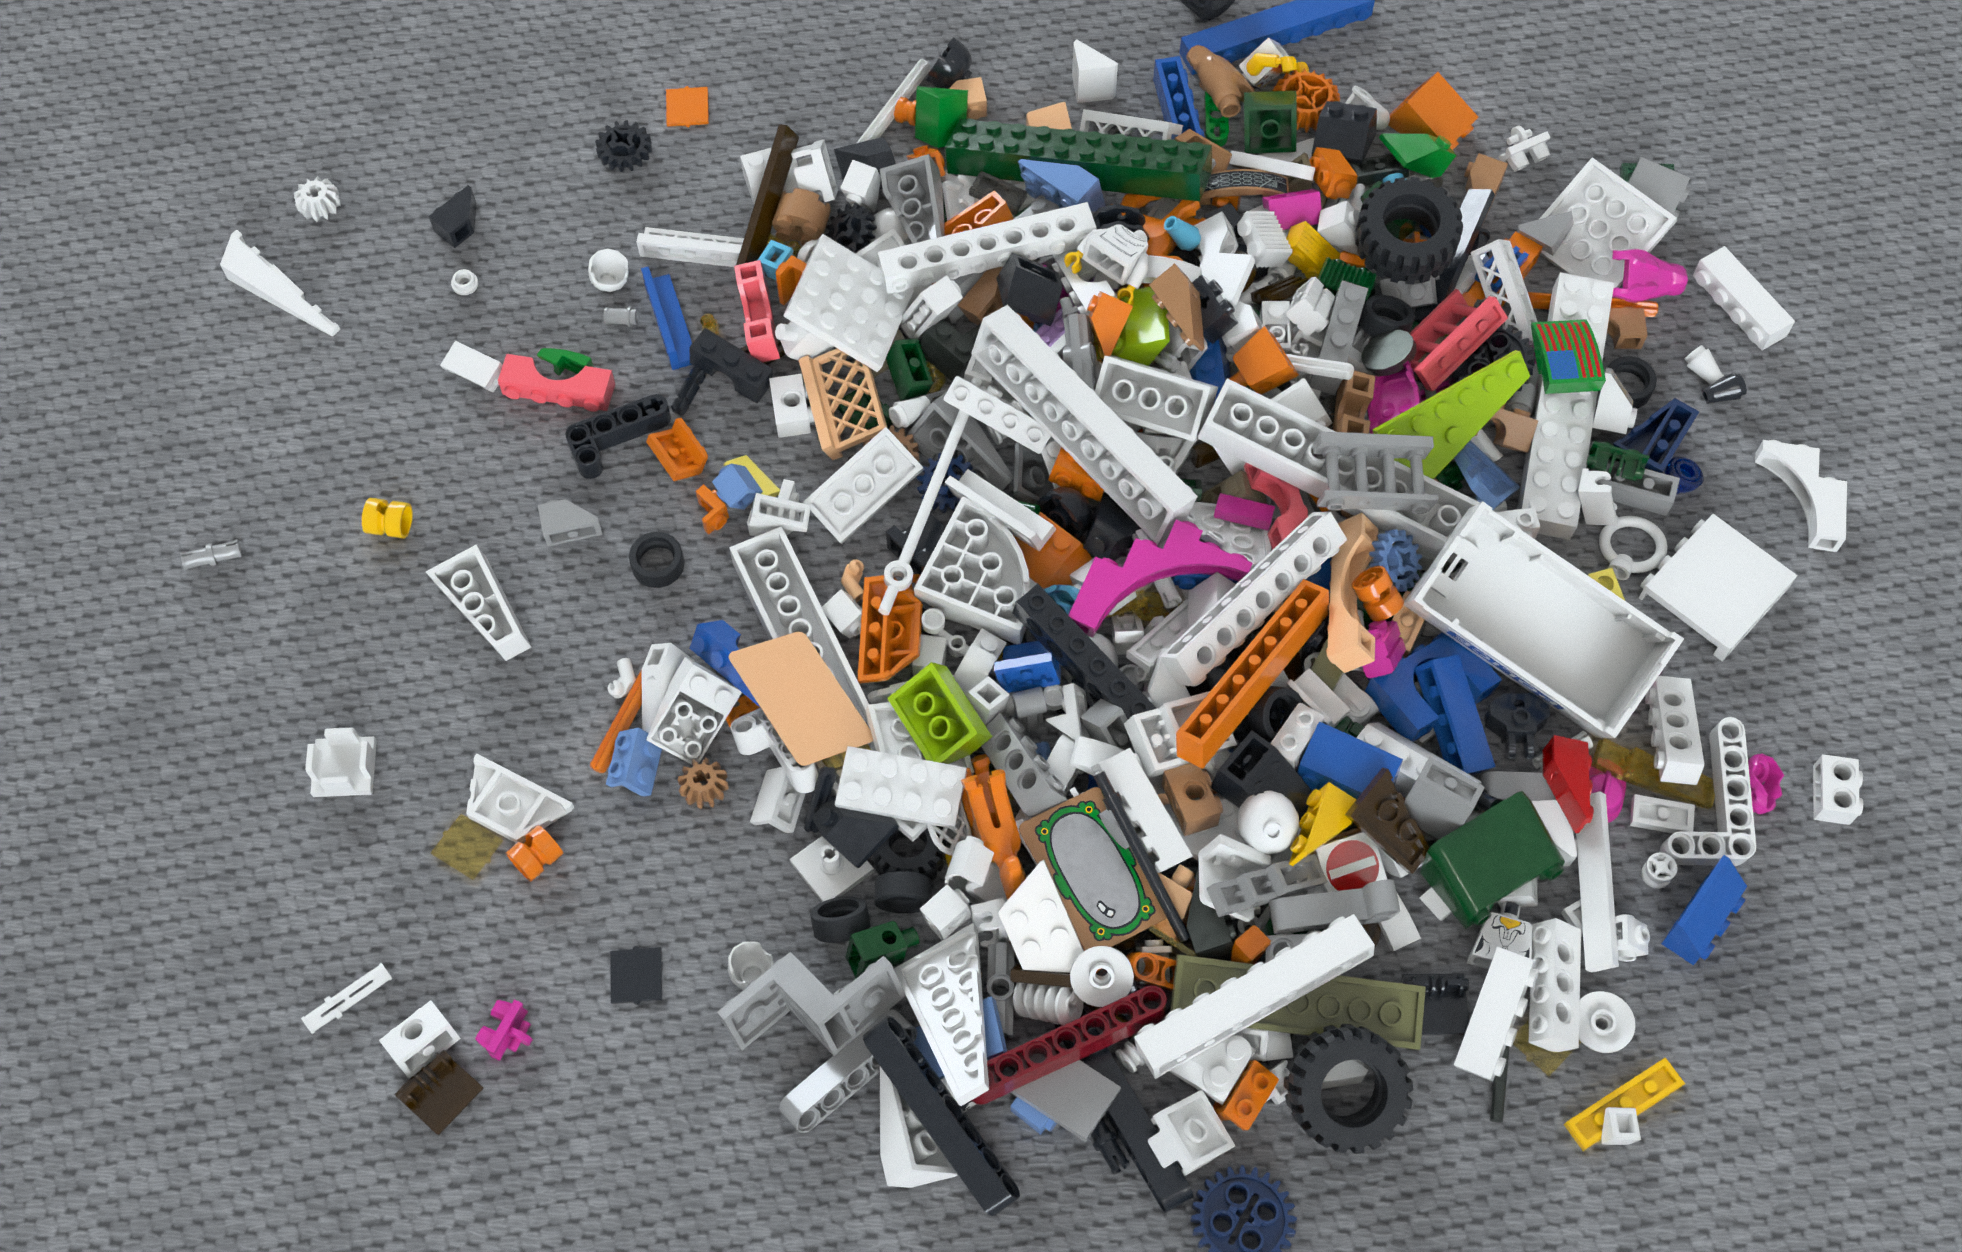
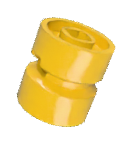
[362,498,413,539]

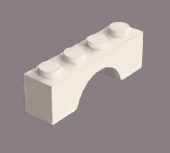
[1052,249,1117,321]

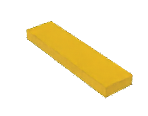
[1564,1057,1685,1151]

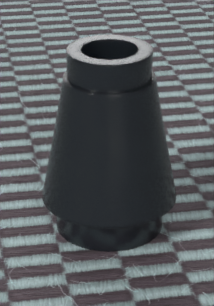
[1702,373,1747,404]

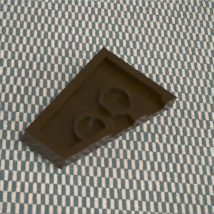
[1345,767,1429,874]

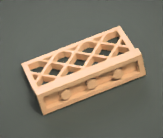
[799,348,887,460]

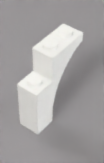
[1755,440,1847,552]

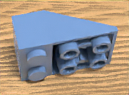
[1018,159,1105,212]

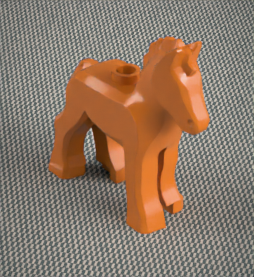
[1110,194,1206,288]
[961,754,1026,900]

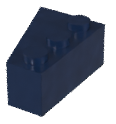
[1613,398,1699,473]

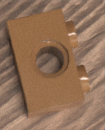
[1162,763,1223,837]

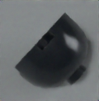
[925,37,972,89]
[1036,487,1092,540]

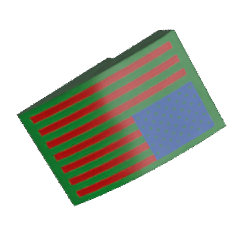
[1531,319,1606,394]

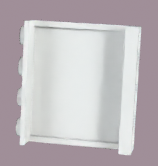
[1639,514,1798,662]

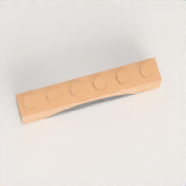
[1326,513,1378,673]

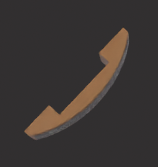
[1199,169,1289,205]

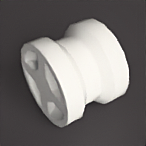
[1641,852,1677,889]

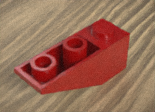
[1542,735,1594,833]

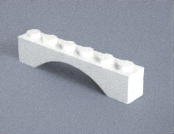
[1194,212,1263,353]

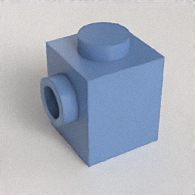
[712,463,763,510]

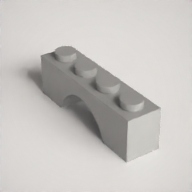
[1309,280,1368,395]

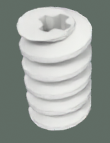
[1013,982,1084,1025]

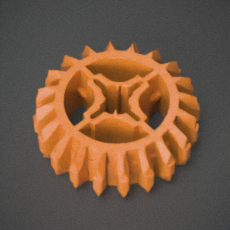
[1272,68,1340,133]

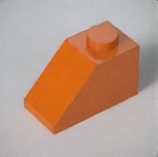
[1087,291,1133,356]

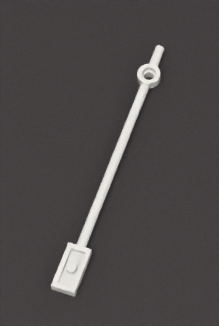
[878,355,994,615]

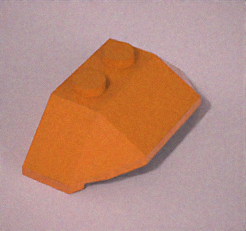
[1013,512,1092,589]
[857,575,923,684]

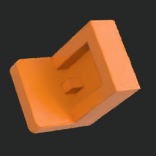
[695,484,729,535]

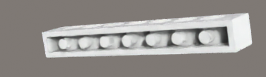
[878,202,1096,294]
[1159,512,1347,686]

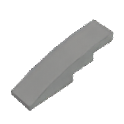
[1206,854,1328,917]

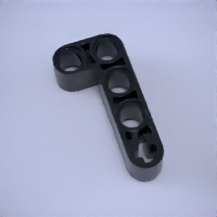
[565,394,671,479]

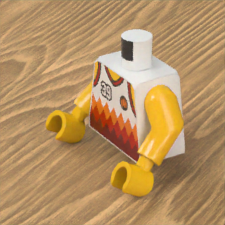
[1239,38,1309,89]

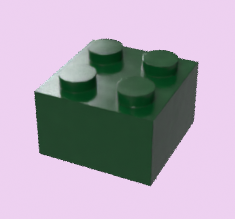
[1244,91,1297,154]

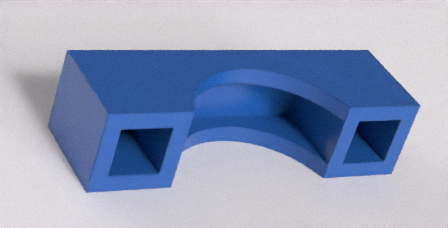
[689,620,761,708]

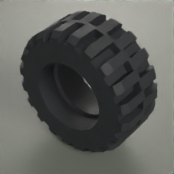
[1355,177,1463,284]
[1284,1024,1413,1154]

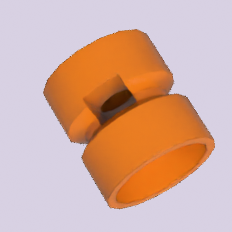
[1351,566,1404,621]
[505,825,564,882]

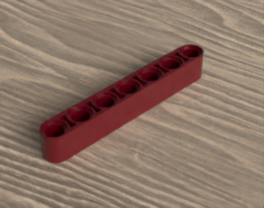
[971,986,1167,1105]

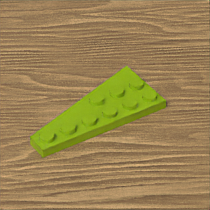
[1373,350,1530,479]

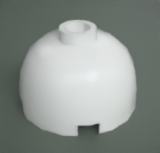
[1237,791,1299,854]

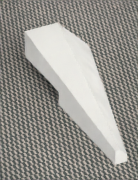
[220,230,340,337]

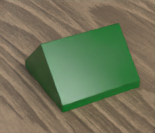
[915,86,968,148]

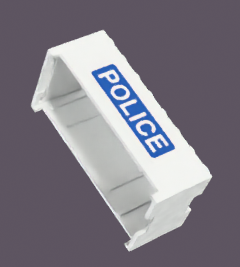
[1404,501,1684,738]

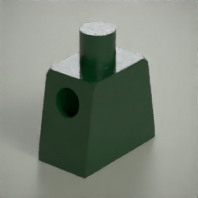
[845,921,920,979]

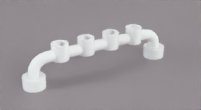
[922,608,1064,711]

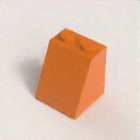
[1388,72,1478,150]

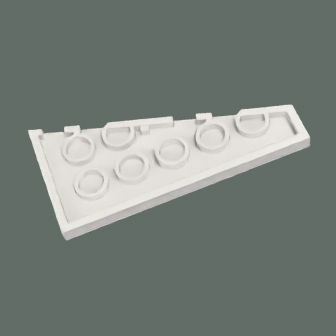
[894,923,989,1106]

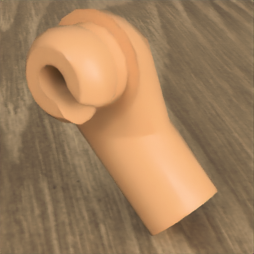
[841,559,864,602]

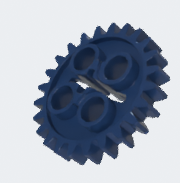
[1190,1165,1297,1252]

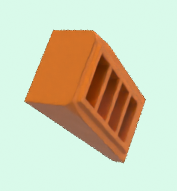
[1231,925,1271,964]

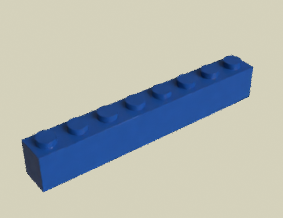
[1179,0,1375,75]

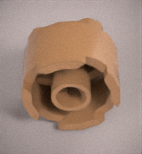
[772,188,831,245]

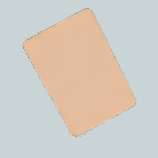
[729,632,873,766]

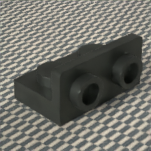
[1350,154,1409,185]

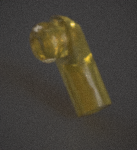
[926,362,946,400]

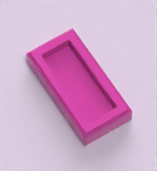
[1214,493,1275,531]

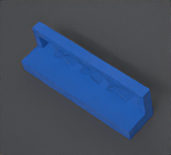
[641,266,692,370]

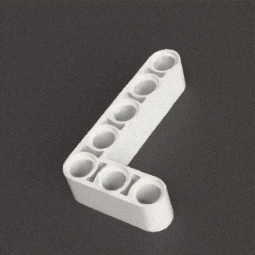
[1660,717,1756,866]

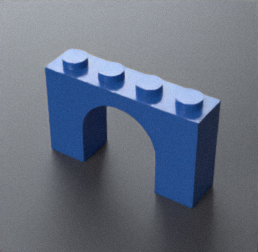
[1364,632,1502,742]

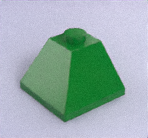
[1379,133,1457,178]

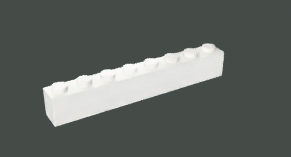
[1134,914,1375,1079]

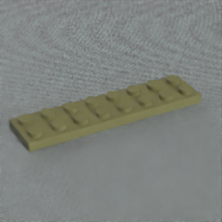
[1171,955,1426,1050]

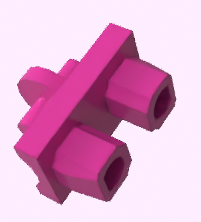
[475,999,533,1061]

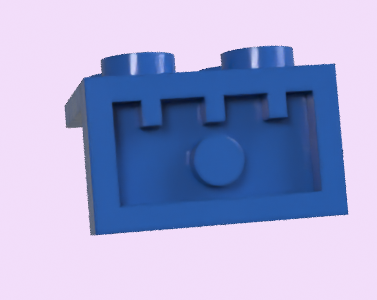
[994,641,1061,693]

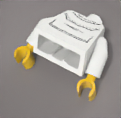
[1064,224,1149,306]

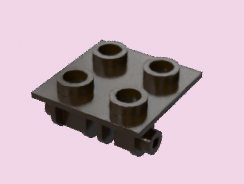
[394,1050,484,1136]

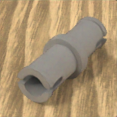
[180,539,242,570]

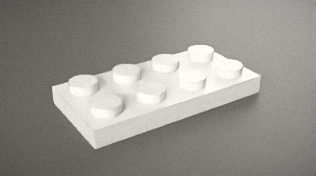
[803,427,924,544]
[835,746,967,829]

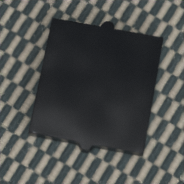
[610,946,662,1005]

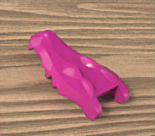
[1612,249,1688,303]
[1367,361,1422,434]

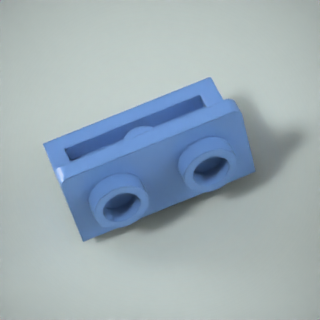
[606,727,662,797]

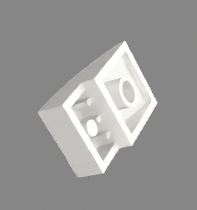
[1124,691,1237,778]

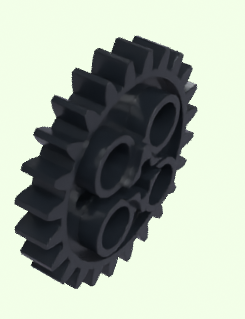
[1449,324,1535,398]

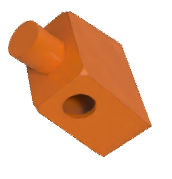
[1229,326,1299,395]

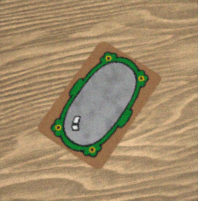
[1019,787,1167,950]

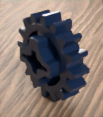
[917,453,977,513]

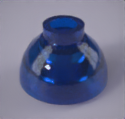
[1665,457,1704,494]

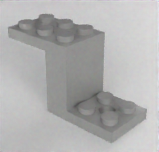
[717,952,906,1056]

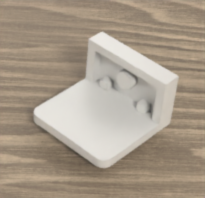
[1198,834,1271,922]

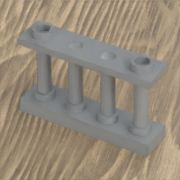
[1313,431,1439,514]

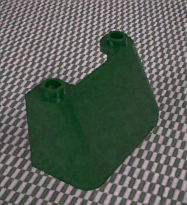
[1420,791,1565,929]

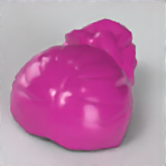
[1748,753,1785,814]

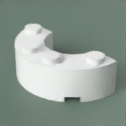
[945,836,1029,905]

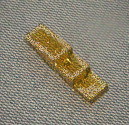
[1591,738,1715,809]

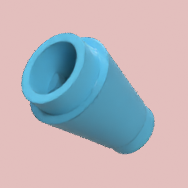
[1164,216,1201,251]

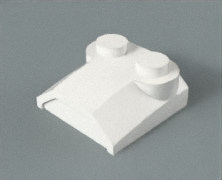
[1169,1035,1256,1105]

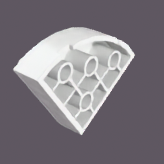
[914,496,1030,645]

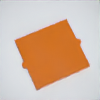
[666,86,709,127]

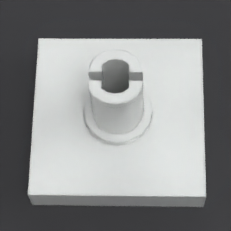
[790,836,874,902]

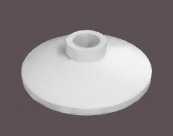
[1070,946,1134,1007]
[1579,991,1635,1053]

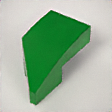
[537,348,594,376]

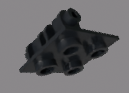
[1402,973,1469,1035]

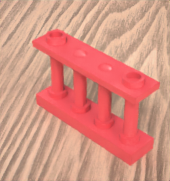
[1409,289,1508,391]

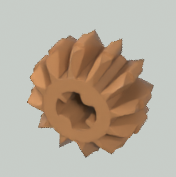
[678,757,729,809]

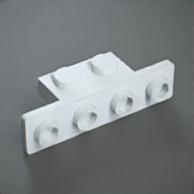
[944,376,1051,454]

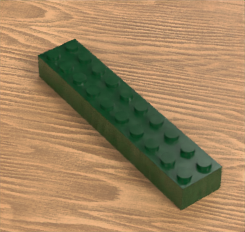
[945,118,1212,201]

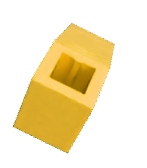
[1289,782,1356,866]

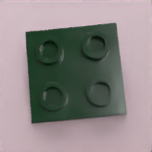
[1586,441,1650,481]

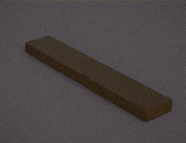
[736,124,799,265]

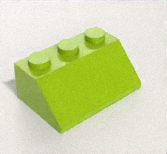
[1111,287,1170,366]
[887,662,992,764]

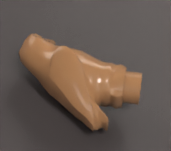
[1186,45,1255,117]

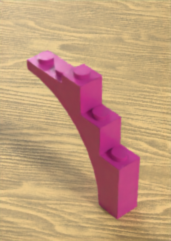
[1068,520,1253,638]

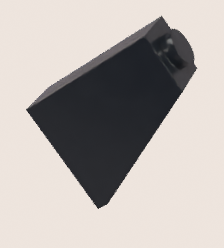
[1083,492,1141,560]

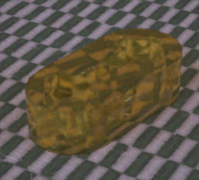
[1131,592,1183,621]

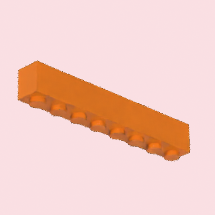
[1176,579,1329,769]

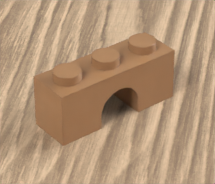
[1607,307,1648,349]
[1332,370,1375,434]
[1475,404,1538,453]

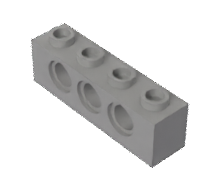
[981,713,1068,818]

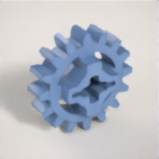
[1369,529,1422,592]

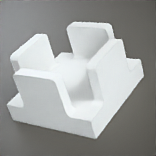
[791,139,838,202]
[306,728,377,797]
[1148,1090,1235,1176]

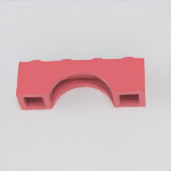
[734,260,780,363]
[498,354,615,412]
[1244,463,1308,549]

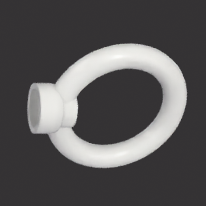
[1599,516,1668,580]

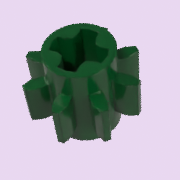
[1435,462,1465,491]

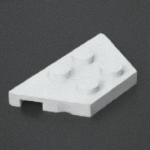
[466,754,574,843]
[998,860,1084,973]

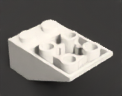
[646,657,742,764]

